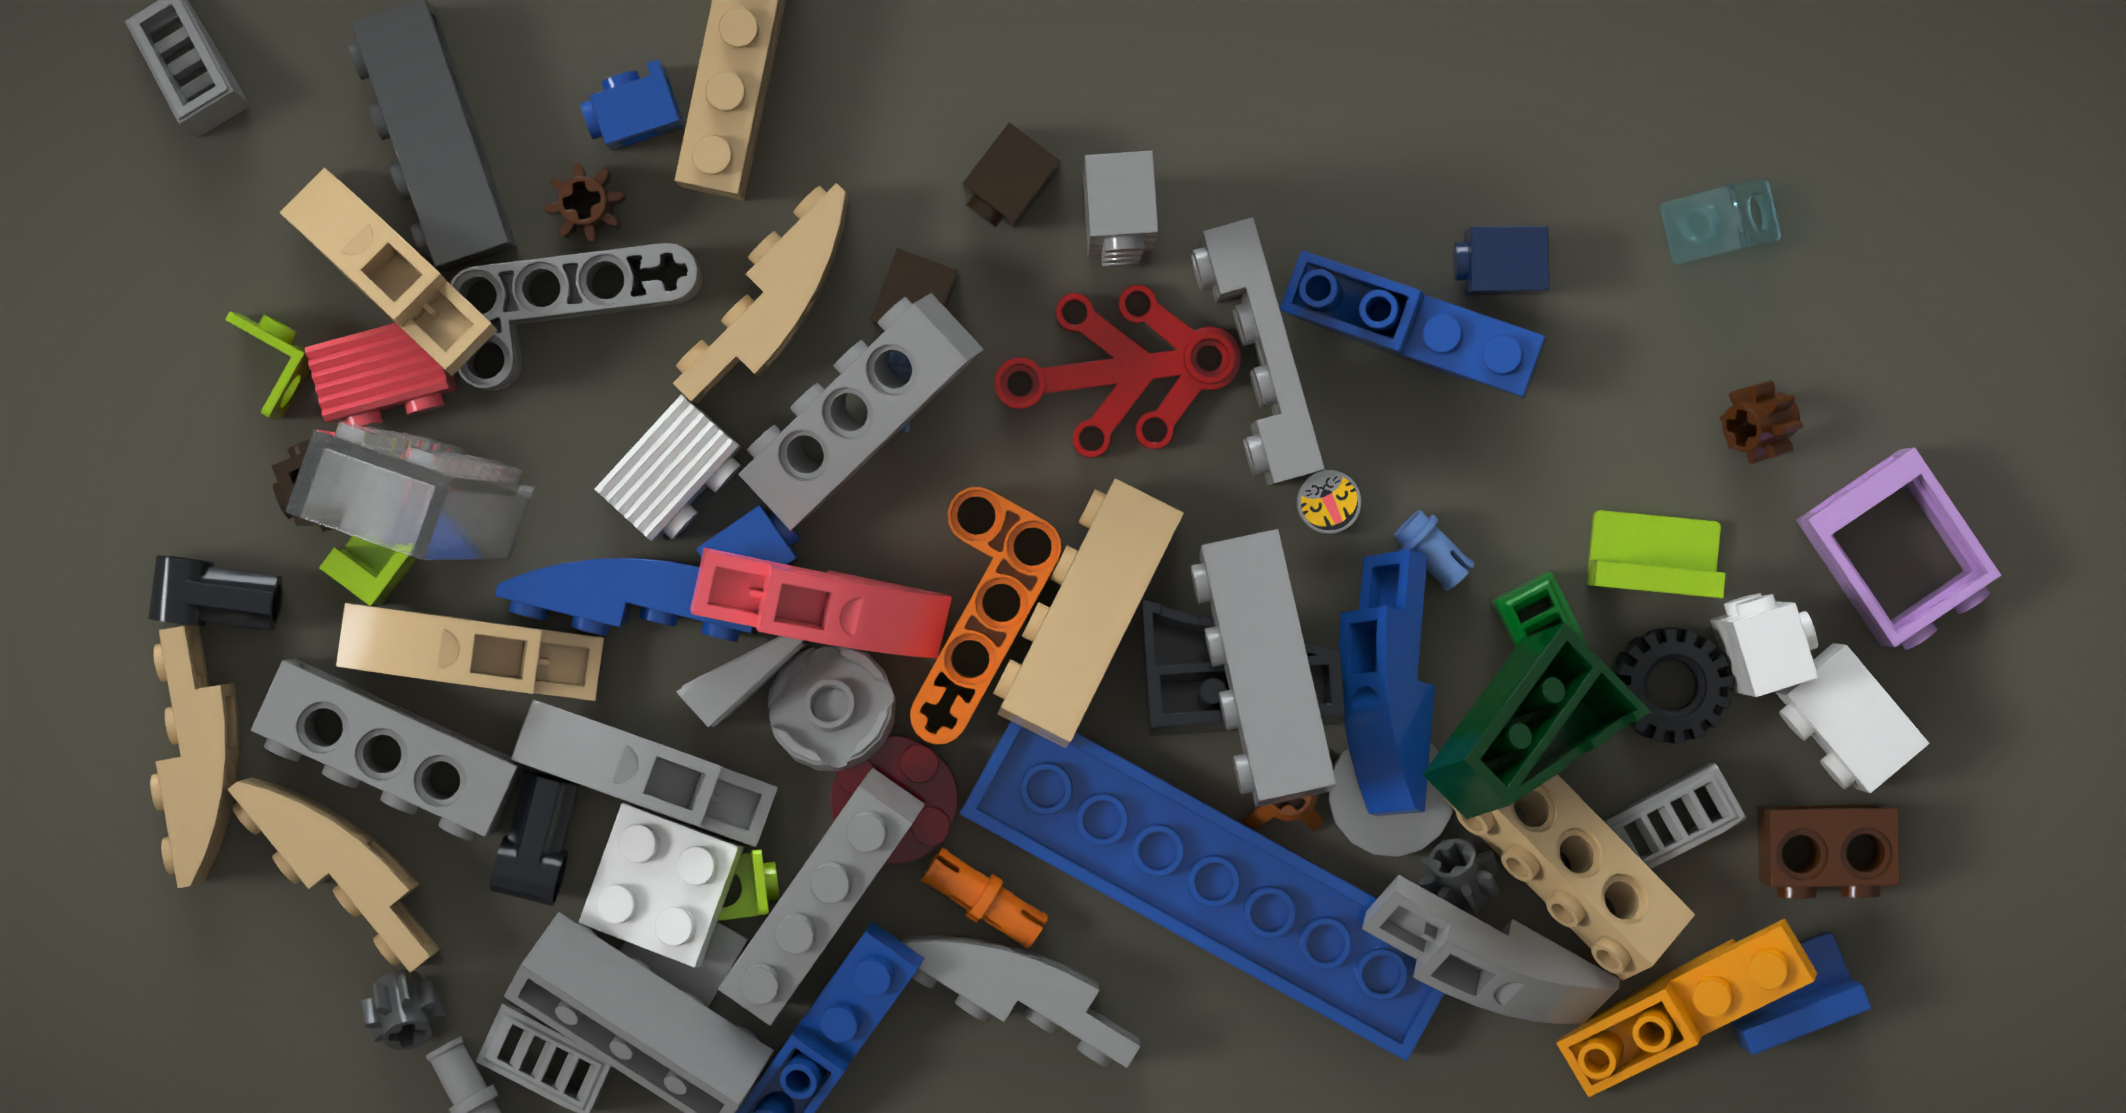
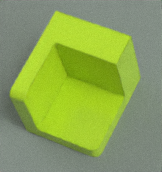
[319,509,428,606]

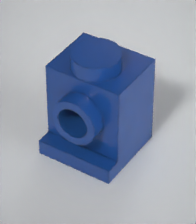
[580,59,685,151]

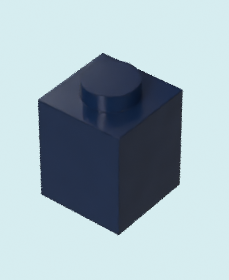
[1453,226,1549,295]

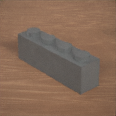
[348,0,517,272]

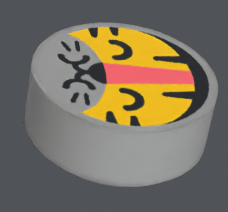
[1296,470,1361,534]

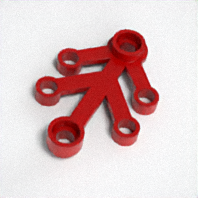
[994,285,1241,458]

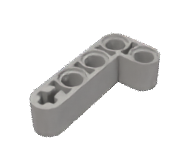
[451,243,703,391]

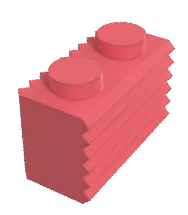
[305,323,457,432]

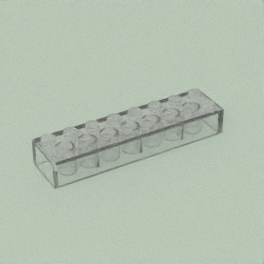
[285,421,535,560]

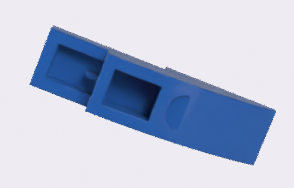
[1280,250,1547,399]
[1339,549,1435,816]
[495,558,757,642]
[736,922,925,1113]

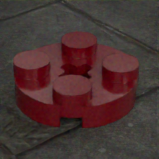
[830,735,958,864]

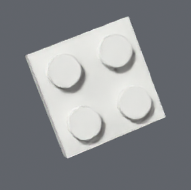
[578,803,744,968]

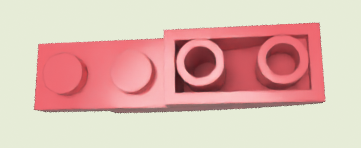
[690,547,952,659]

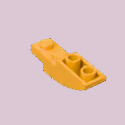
[1556,918,1818,1098]

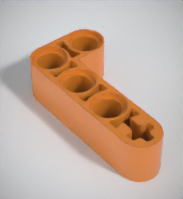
[910,487,1061,744]

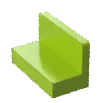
[1586,510,1726,598]

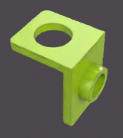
[225,311,310,420]
[718,849,779,921]

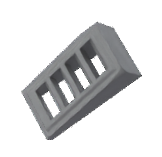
[125,0,249,137]
[676,636,808,728]
[1603,761,1747,869]
[476,1002,613,1113]

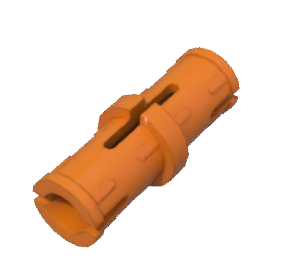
[920,846,1049,950]

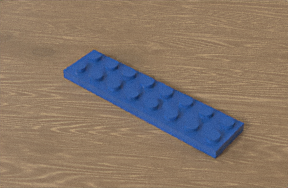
[959,721,1445,1062]

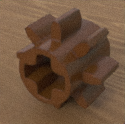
[544,162,627,244]
[1720,380,1803,464]

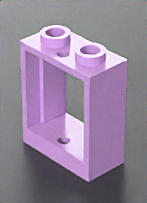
[1796,447,2001,650]

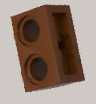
[1758,804,1900,899]

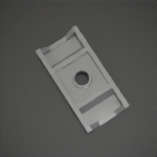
[1190,217,1325,486]

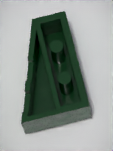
[1422,622,1652,819]

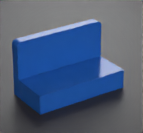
[1730,932,1872,1055]

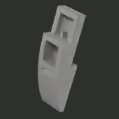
[510,699,778,847]
[1362,875,1620,1024]
[901,935,1141,1068]

